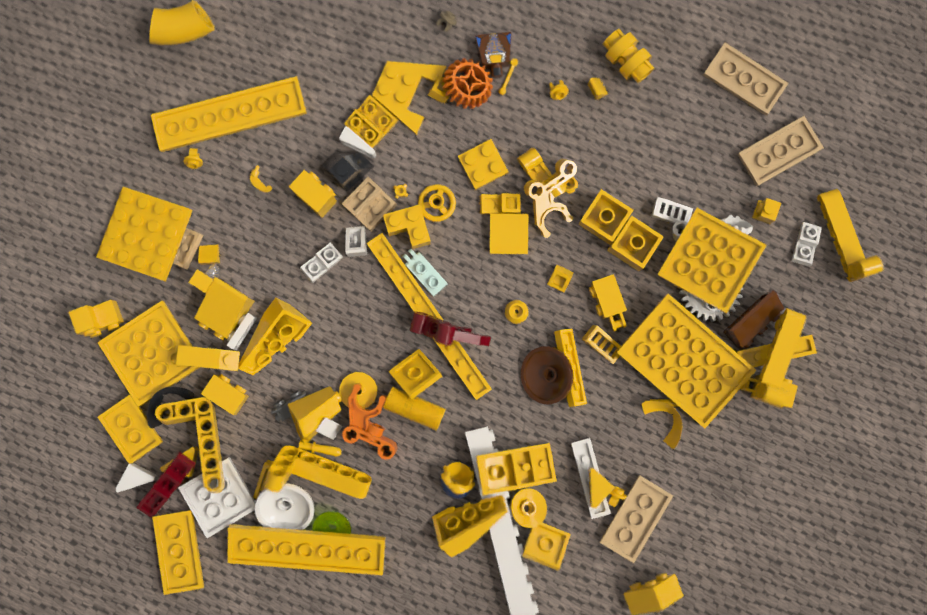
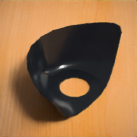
[147,387,194,429]

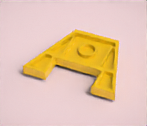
[372,61,447,135]

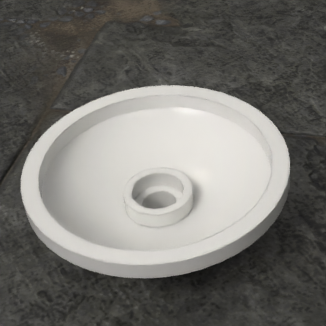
[255,484,314,530]

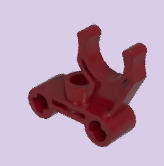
[409,311,491,346]

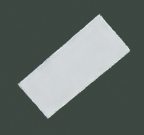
[316,417,343,440]

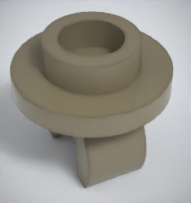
[436,11,457,32]

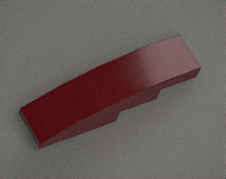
[136,452,196,518]

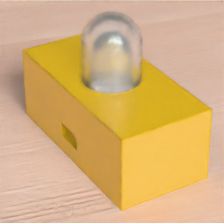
[189,264,220,294]

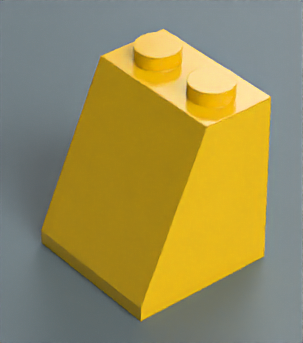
[194,277,255,340]

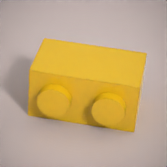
[201,374,249,415]

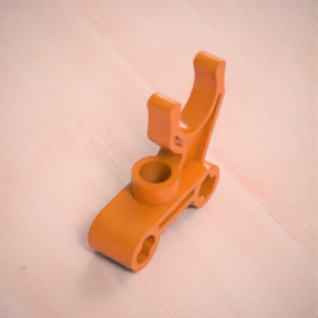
[342,383,397,460]

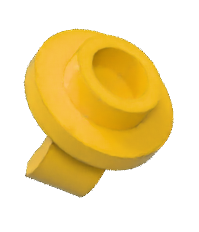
[549,80,569,100]
[183,148,203,169]
[608,486,627,507]

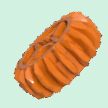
[442,58,493,110]

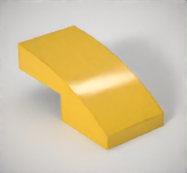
[480,193,521,214]

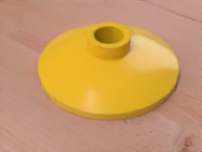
[511,488,547,528]

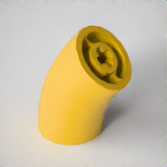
[149,0,215,45]

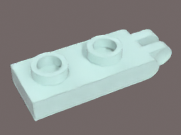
[403,249,448,297]

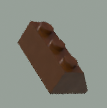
[723,290,785,349]

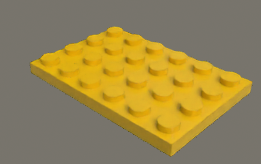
[616,293,756,428]

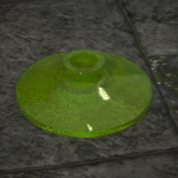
[312,511,351,534]

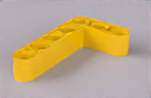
[817,189,883,282]
[753,308,806,408]
[155,397,225,494]
[265,445,372,499]

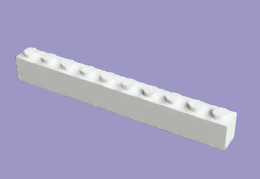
[465,426,539,615]

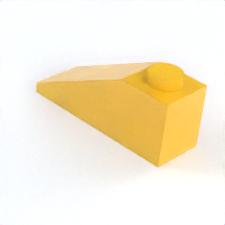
[175,345,240,371]

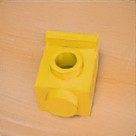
[752,198,781,224]

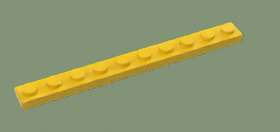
[367,233,492,400]

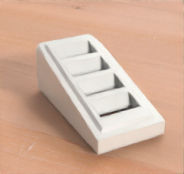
[339,126,376,159]
[651,197,693,224]

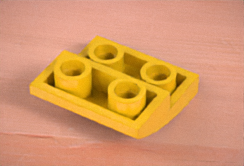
[344,95,399,148]
[490,213,528,254]

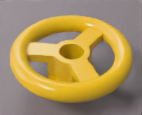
[418,184,456,222]

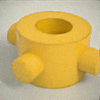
[393,184,408,199]

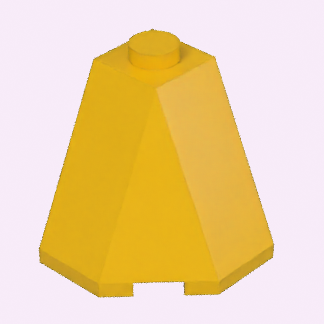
[287,386,341,444]

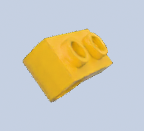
[517,148,552,183]

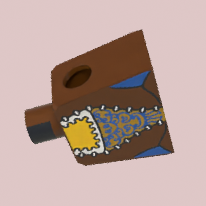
[475,32,512,78]

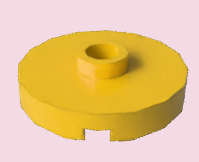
[339,372,378,409]

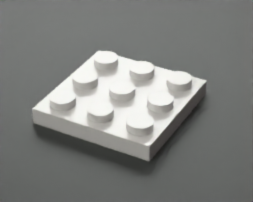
[179,458,256,538]

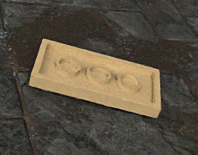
[703,43,788,116]
[737,116,824,186]
[600,475,673,563]

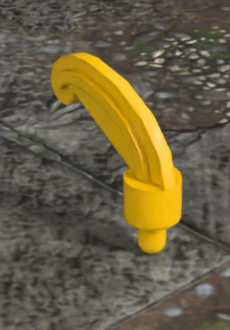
[250,165,272,192]

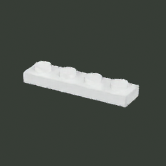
[571,438,611,519]

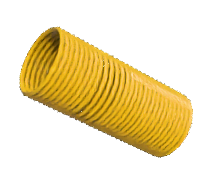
[383,386,446,431]

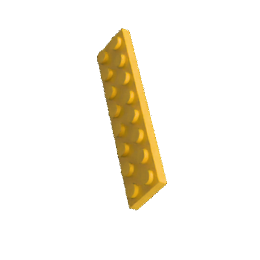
[151,76,307,152]
[228,524,386,575]

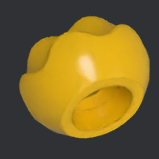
[505,300,528,324]

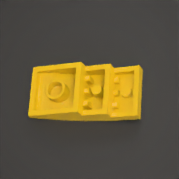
[476,443,557,495]

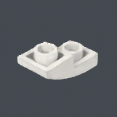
[791,222,822,267]
[300,242,343,283]

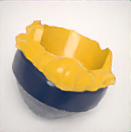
[440,462,475,498]

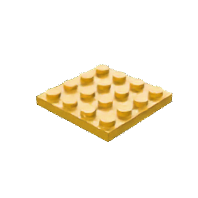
[96,187,193,282]
[657,208,767,314]
[97,300,200,407]

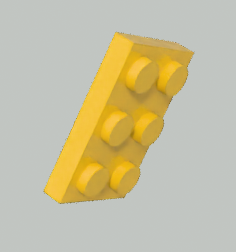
[98,395,163,464]

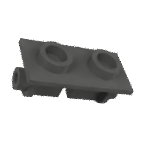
[271,390,306,422]

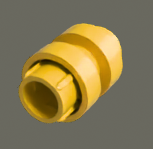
[602,29,655,83]

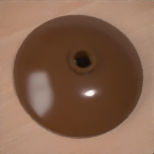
[521,346,573,405]

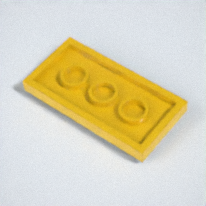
[153,510,204,595]

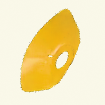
[642,401,682,449]

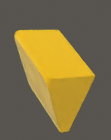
[428,75,450,103]
[588,78,608,100]
[198,245,220,265]
[547,265,574,293]

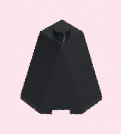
[321,152,374,192]

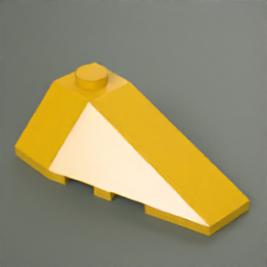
[238,297,312,375]
[432,495,508,558]

